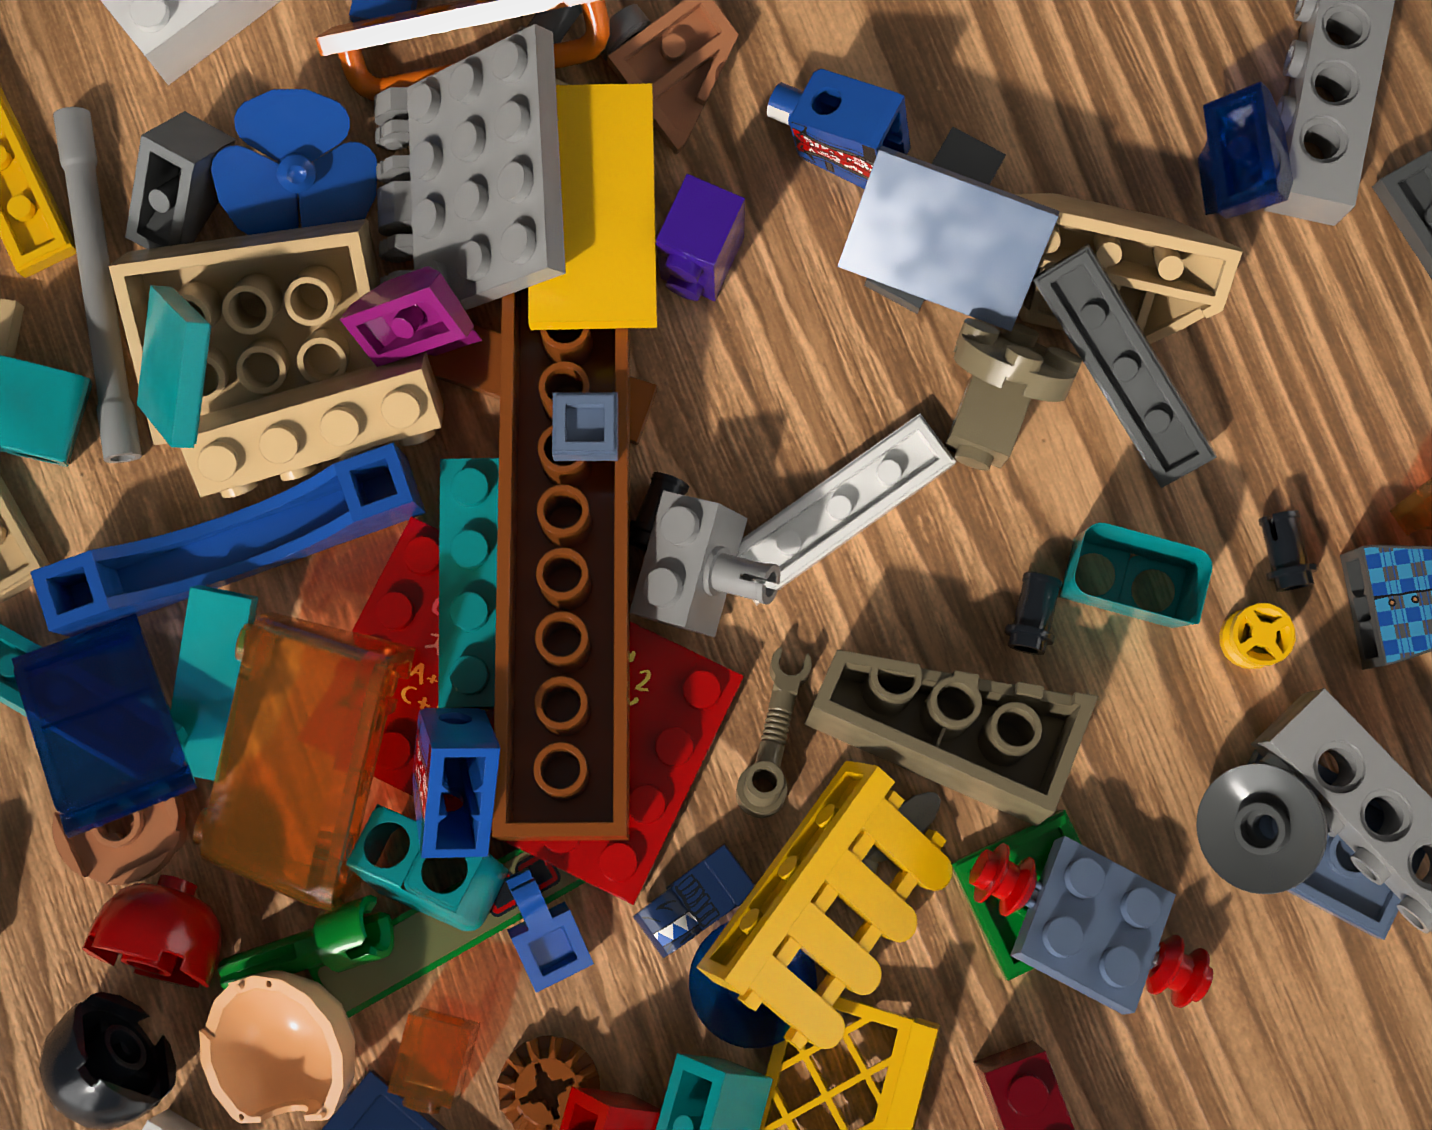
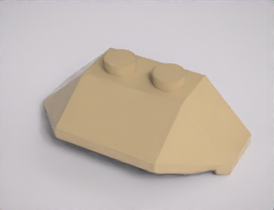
[1015,193,1243,344]

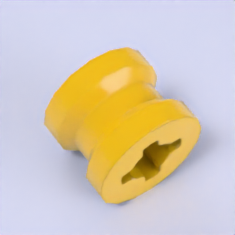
[1219,603,1296,669]

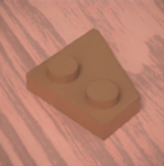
[607,0,739,155]

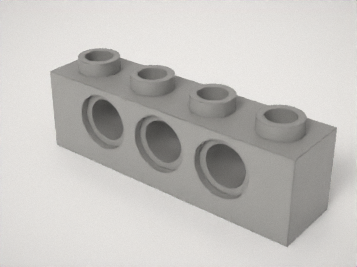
[1260,0,1395,226]
[1251,688,1432,934]

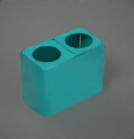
[0,355,93,467]
[1059,523,1212,628]
[346,804,509,931]

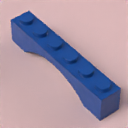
[30,443,426,638]

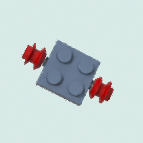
[969,836,1213,1015]

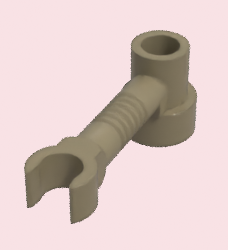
[736,647,812,818]

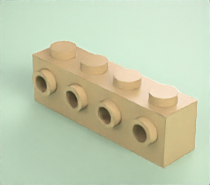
[180,351,445,498]

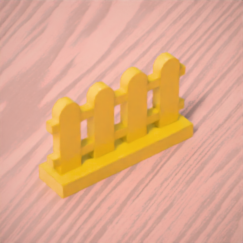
[696,761,953,1051]

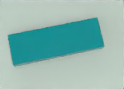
[163,585,258,782]

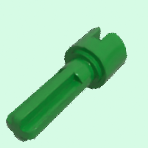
[217,895,394,990]

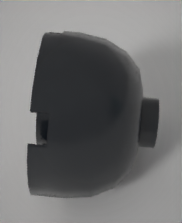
[39,992,177,1130]

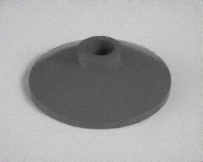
[1196,763,1328,894]

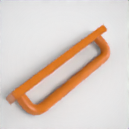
[315,0,610,101]

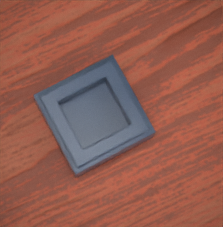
[552,392,618,461]

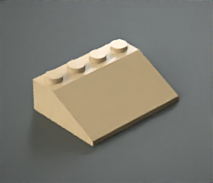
[108,219,380,445]

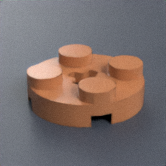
[52,760,187,886]

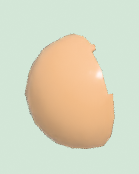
[199,971,355,1123]

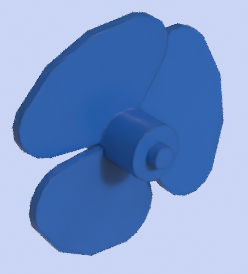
[211,89,378,235]

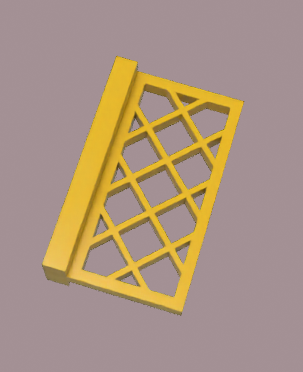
[759,986,941,1130]

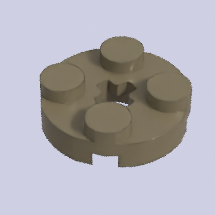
[953,318,1083,402]

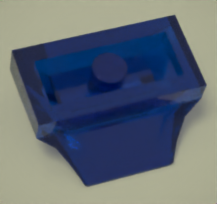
[1197,82,1293,219]

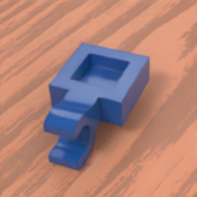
[505,867,594,993]

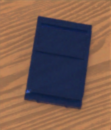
[12,613,198,838]

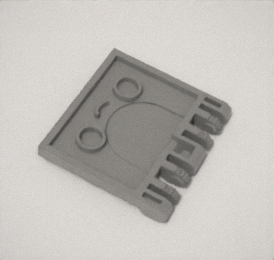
[374,24,566,311]

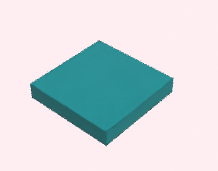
[137,285,211,448]

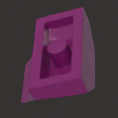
[340,266,482,367]

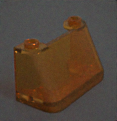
[193,612,416,911]

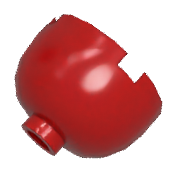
[82,875,222,988]

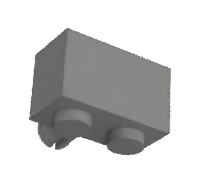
[629,491,780,637]

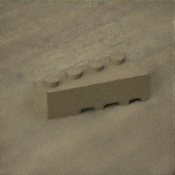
[804,650,1098,826]

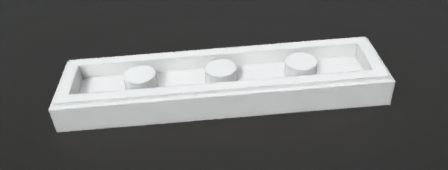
[737,413,956,606]

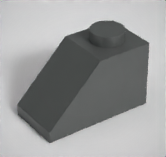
[125,111,236,249]

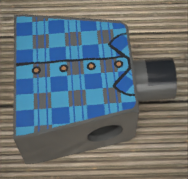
[1340,545,1432,670]

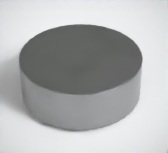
[600,4,651,61]

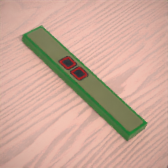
[308,832,671,1018]

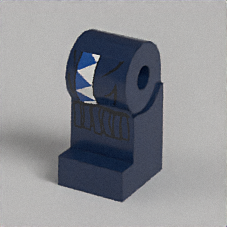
[632,843,755,958]

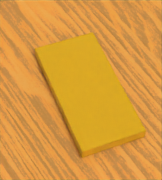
[528,83,657,330]

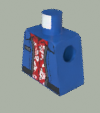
[767,69,911,189]
[412,708,500,858]

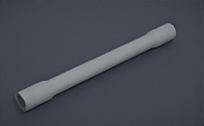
[53,107,142,463]

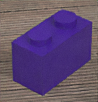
[656,174,745,302]

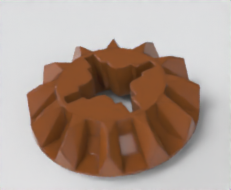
[497,1035,600,1130]

